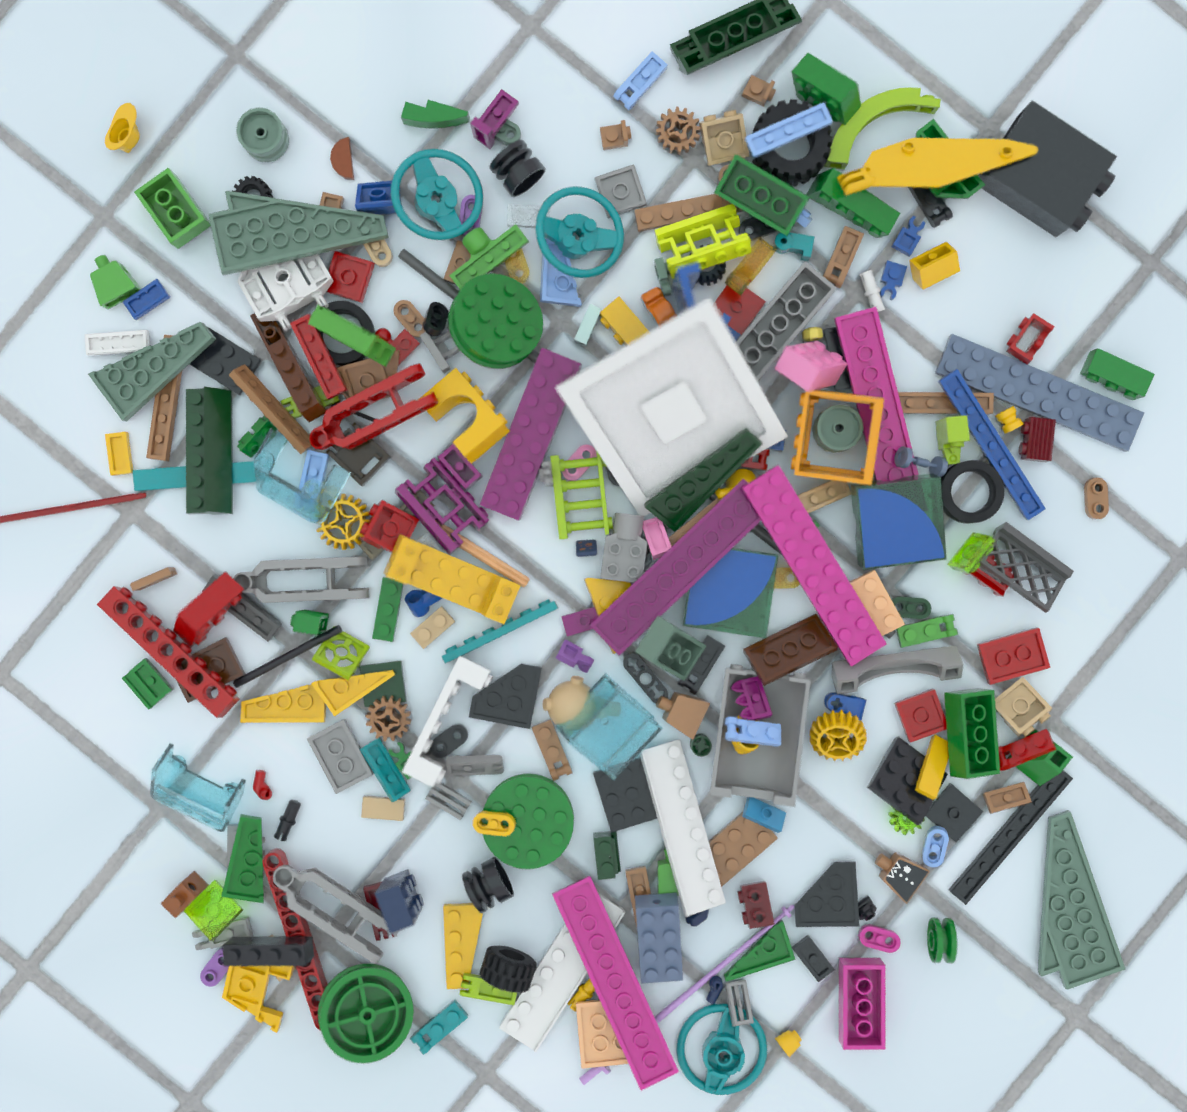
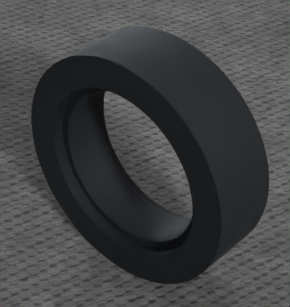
[319,301,375,366]
[937,460,1004,524]

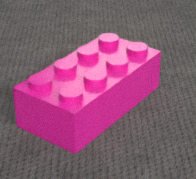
[839,958,886,1050]

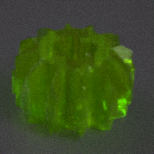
[888,806,925,835]

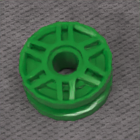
[927,917,957,964]

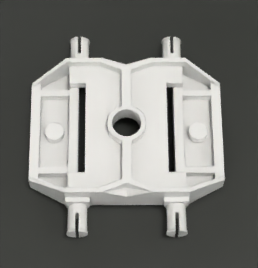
[237,254,333,331]

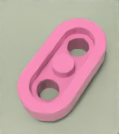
[562,445,597,481]

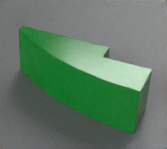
[401,100,470,129]

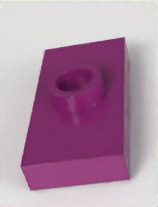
[561,607,598,636]

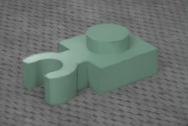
[654,257,672,297]

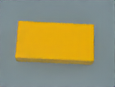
[105,431,133,476]

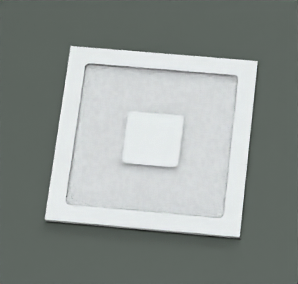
[556,297,788,516]

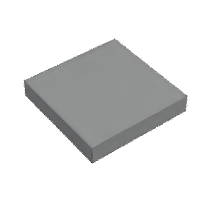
[595,164,647,218]

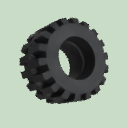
[479,946,537,993]

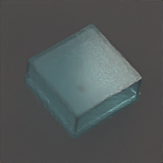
[555,673,663,780]

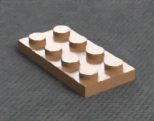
[709,812,778,887]

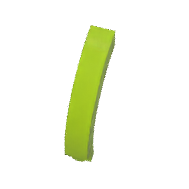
[824,87,941,169]

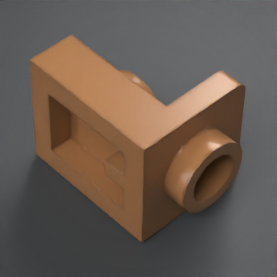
[742,75,776,107]
[600,120,631,150]

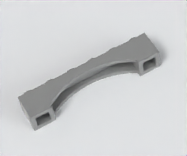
[831,646,963,694]

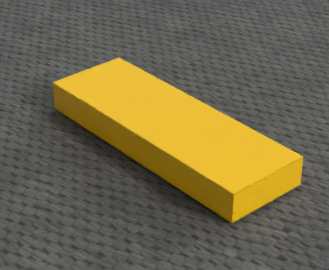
[915,734,949,800]

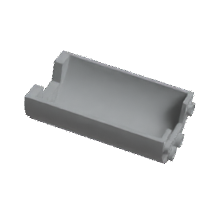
[710,664,811,807]

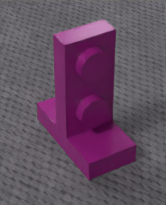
[470,89,519,150]

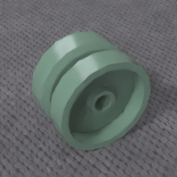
[236,107,289,162]
[812,404,863,453]

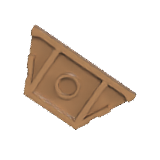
[337,350,400,399]

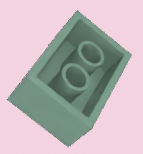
[635,616,706,681]

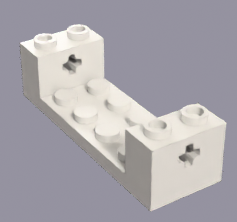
[402,656,493,787]

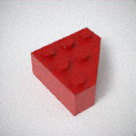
[173,571,244,648]

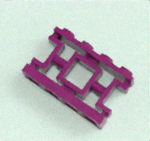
[395,458,489,555]

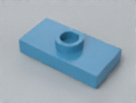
[742,797,786,833]

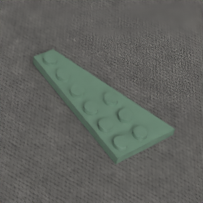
[88,322,216,422]

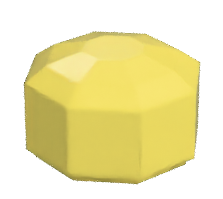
[802,327,823,342]

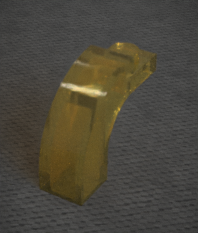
[725,237,777,296]

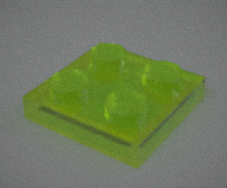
[947,532,996,574]
[184,880,244,941]

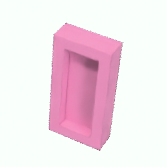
[642,517,671,560]

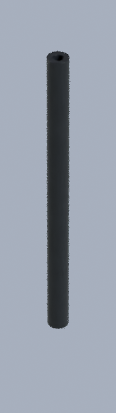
[233,625,342,688]

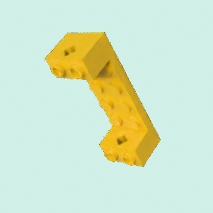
[383,534,521,624]

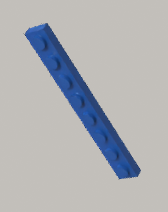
[938,369,1046,520]

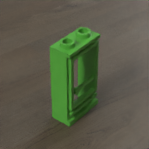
[308,305,396,367]

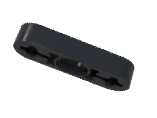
[623,653,669,704]

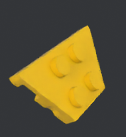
[584,578,631,654]

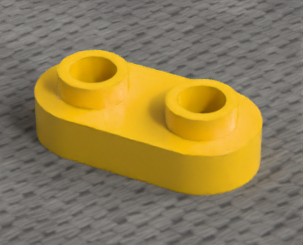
[473,811,516,836]

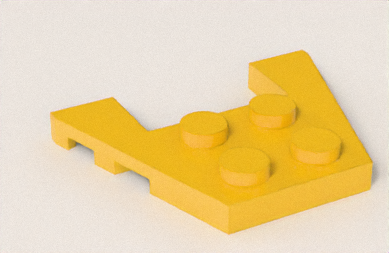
[222,966,294,1033]

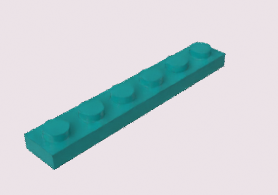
[441,599,558,664]

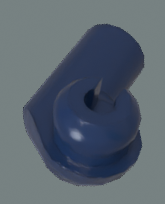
[685,909,709,927]
[706,976,724,1004]

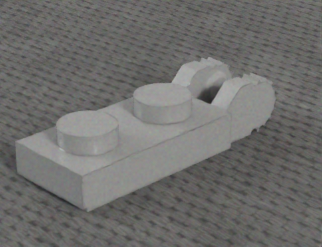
[192,917,254,950]

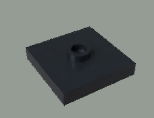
[926,783,984,842]

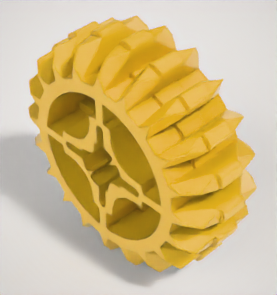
[315,494,370,550]
[809,709,867,762]

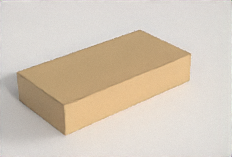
[361,795,405,821]

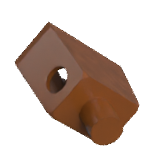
[161,871,209,918]

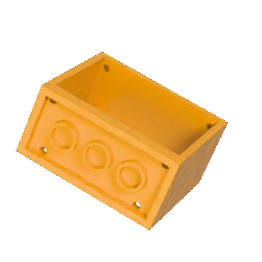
[791,390,884,485]

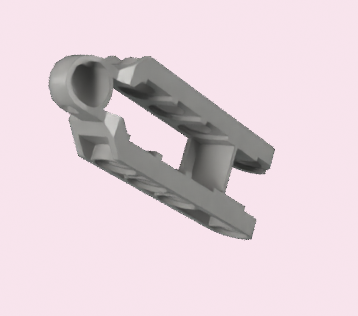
[233,557,369,603]
[273,865,399,964]

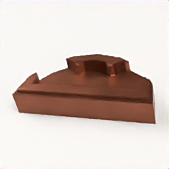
[330,137,354,180]

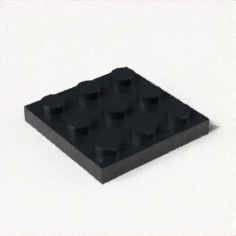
[867,736,948,825]
[593,757,657,833]

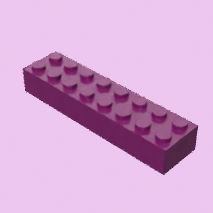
[479,348,582,521]

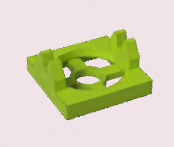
[312,626,370,681]

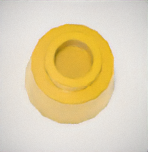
[775,1030,802,1058]

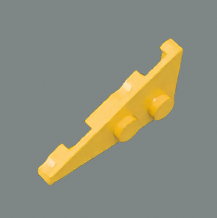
[311,670,396,716]

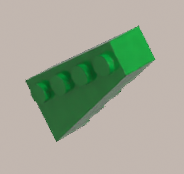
[806,168,901,238]

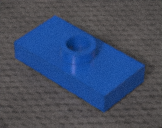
[123,279,170,320]

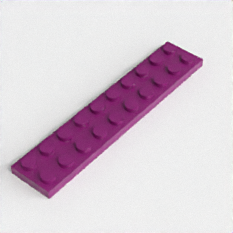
[590,479,761,656]

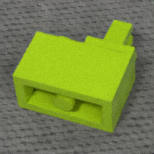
[935,415,970,465]

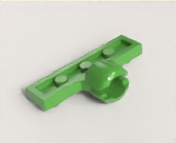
[449,224,529,289]

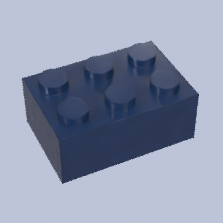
[375,870,424,934]

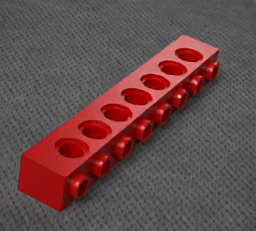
[96,586,240,718]

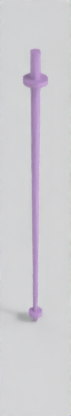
[579,905,795,1085]

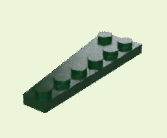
[644,428,763,532]

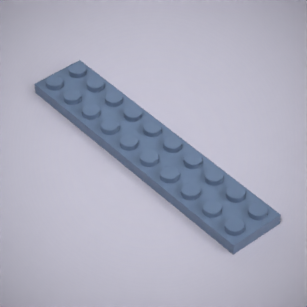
[935,334,1144,452]

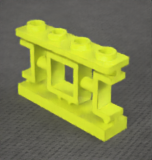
[654,204,751,279]

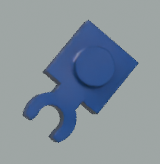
[891,216,925,257]
[879,260,907,300]

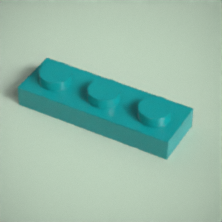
[360,738,411,802]

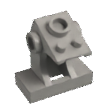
[419,326,460,374]

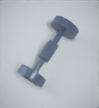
[894,446,948,478]

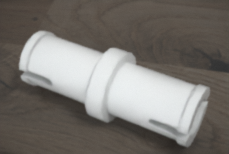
[859,270,885,312]

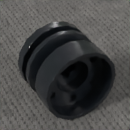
[489,140,546,197]
[462,857,514,914]

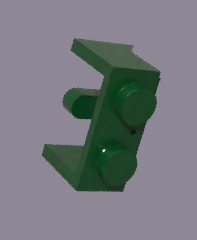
[593,831,621,880]

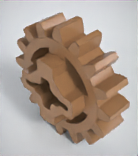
[655,106,701,155]
[365,695,411,742]

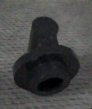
[858,896,877,921]

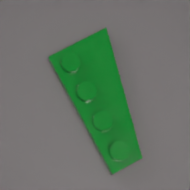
[221,814,264,904]

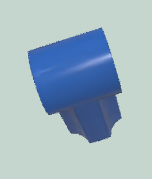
[405,590,442,617]

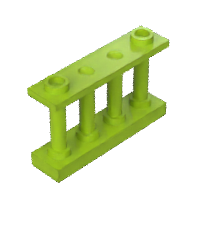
[550,451,613,540]

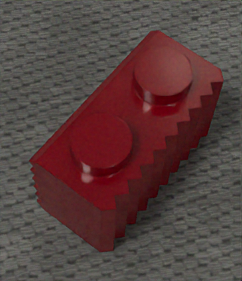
[1019,417,1056,462]

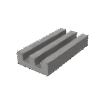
[425,782,472,820]
[724,980,754,1027]

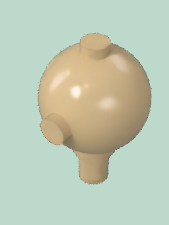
[543,676,620,736]

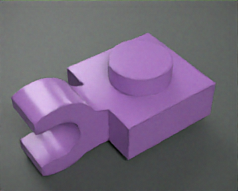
[556,639,594,673]

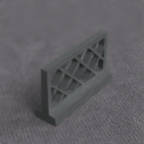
[977,522,1074,613]

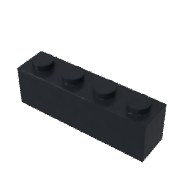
[223,936,314,966]

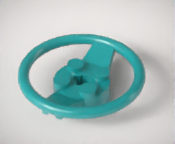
[391,149,483,240]
[535,186,624,278]
[676,1003,767,1095]

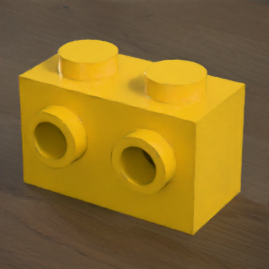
[909,241,960,290]

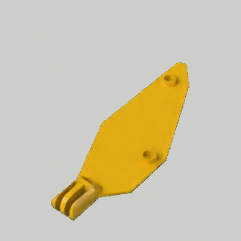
[837,138,1038,196]

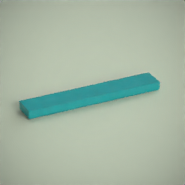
[133,461,260,491]

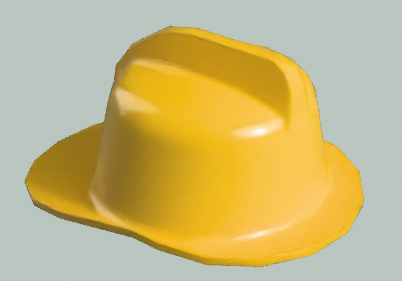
[105,103,140,153]

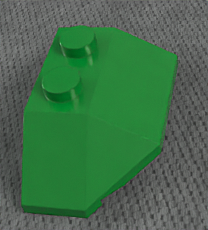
[915,119,985,199]

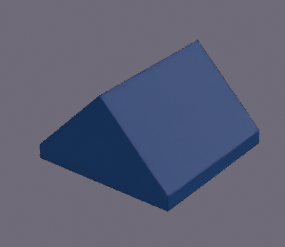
[355,181,401,215]

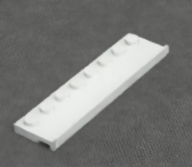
[639,739,726,917]
[499,892,625,1052]

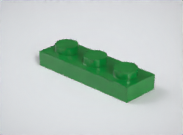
[372,577,404,642]

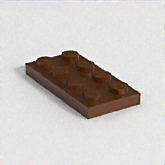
[743,614,838,686]

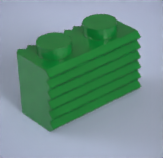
[290,609,329,636]

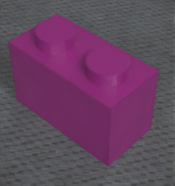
[438,443,483,490]

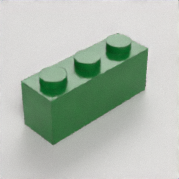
[1080,348,1155,400]

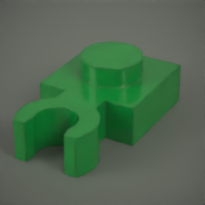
[388,742,412,780]

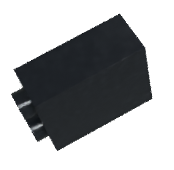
[978,100,1117,237]

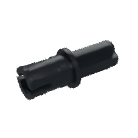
[274,800,301,841]

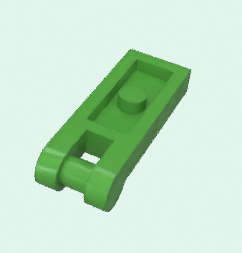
[896,614,958,648]

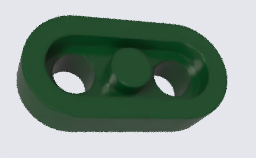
[892,596,932,619]

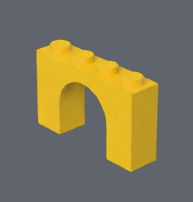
[419,368,510,464]

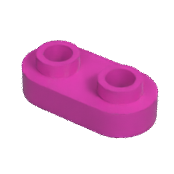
[858,924,901,953]

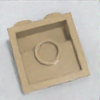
[699,110,749,166]
[995,677,1052,737]

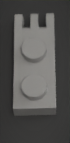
[539,461,554,486]
[446,755,504,776]

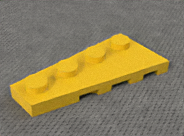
[240,684,326,723]
[443,903,483,989]

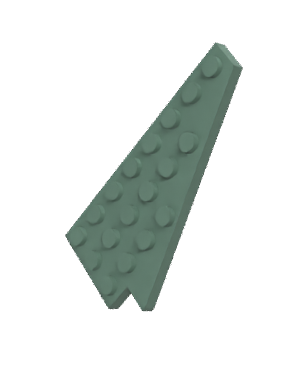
[208,191,389,276]
[1038,810,1125,990]

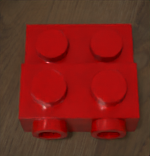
[359,500,419,553]

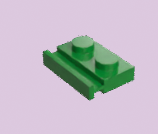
[122,658,174,710]

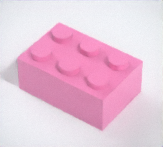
[774,341,848,392]

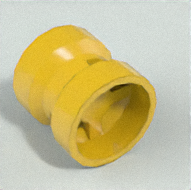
[995,406,1023,434]

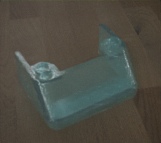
[254,429,351,524]
[150,743,246,832]

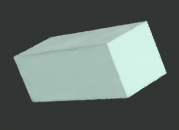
[574,304,602,347]

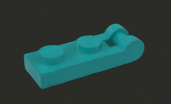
[410,1000,468,1055]

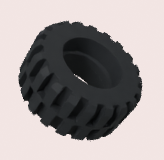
[750,99,833,187]

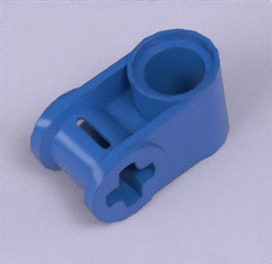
[824,692,867,720]

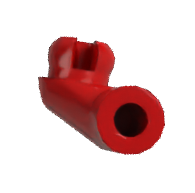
[253,770,272,800]

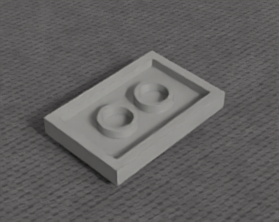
[307,719,374,794]

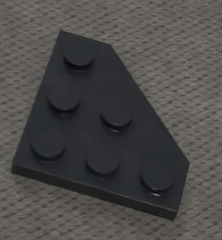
[469,663,542,729]
[795,861,859,927]

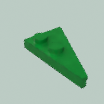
[724,919,796,982]

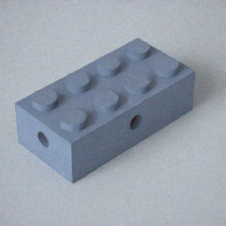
[635,893,683,984]

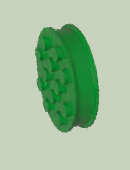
[448,274,543,369]
[481,773,574,869]
[318,963,414,1063]

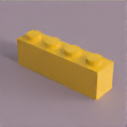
[600,296,649,346]

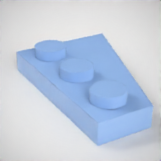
[540,238,582,307]

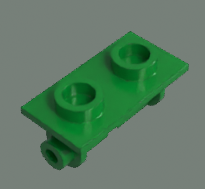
[237,416,277,458]

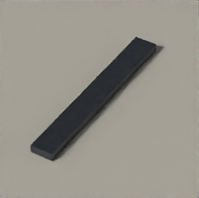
[948,770,1073,905]

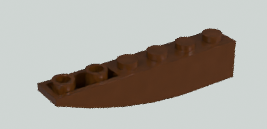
[250,313,326,423]

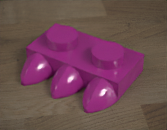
[731,676,772,721]

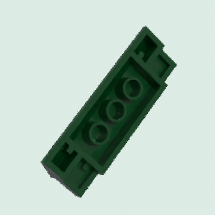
[670,0,802,75]
[186,386,233,515]

